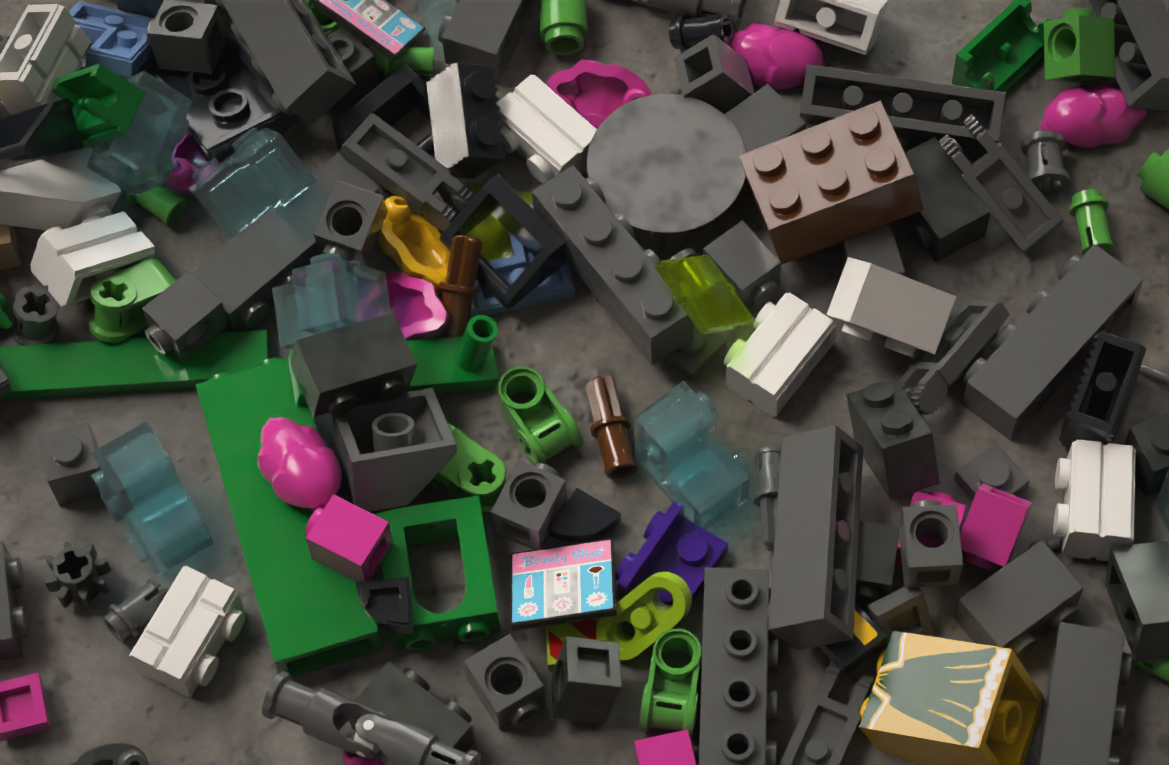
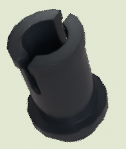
[669,12,734,52]

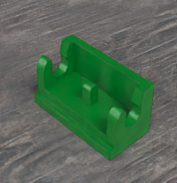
[952,0,1050,94]
[51,63,146,148]

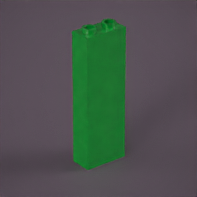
[195,357,383,677]

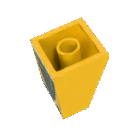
[859,631,1045,765]

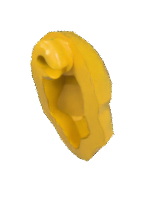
[377,196,450,294]

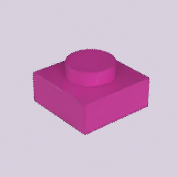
[0,673,51,741]

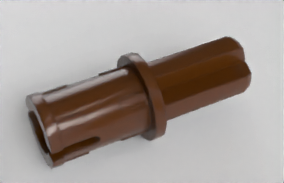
[439,235,482,337]
[586,376,638,479]

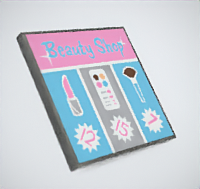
[312,0,426,62]
[510,538,617,631]

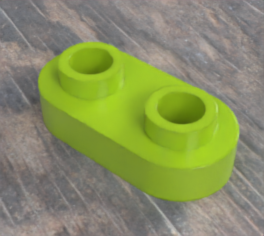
[596,572,692,660]

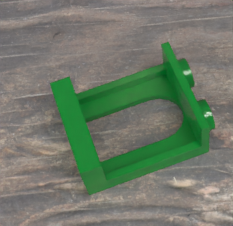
[375,495,501,650]

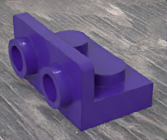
[615,501,728,629]

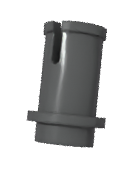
[103,577,167,643]

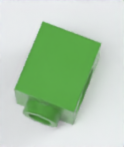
[1044,8,1115,83]

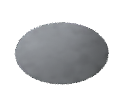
[587,94,746,233]

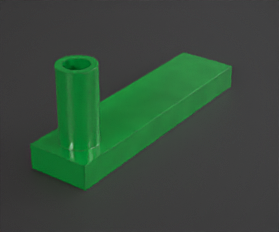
[288,315,499,405]

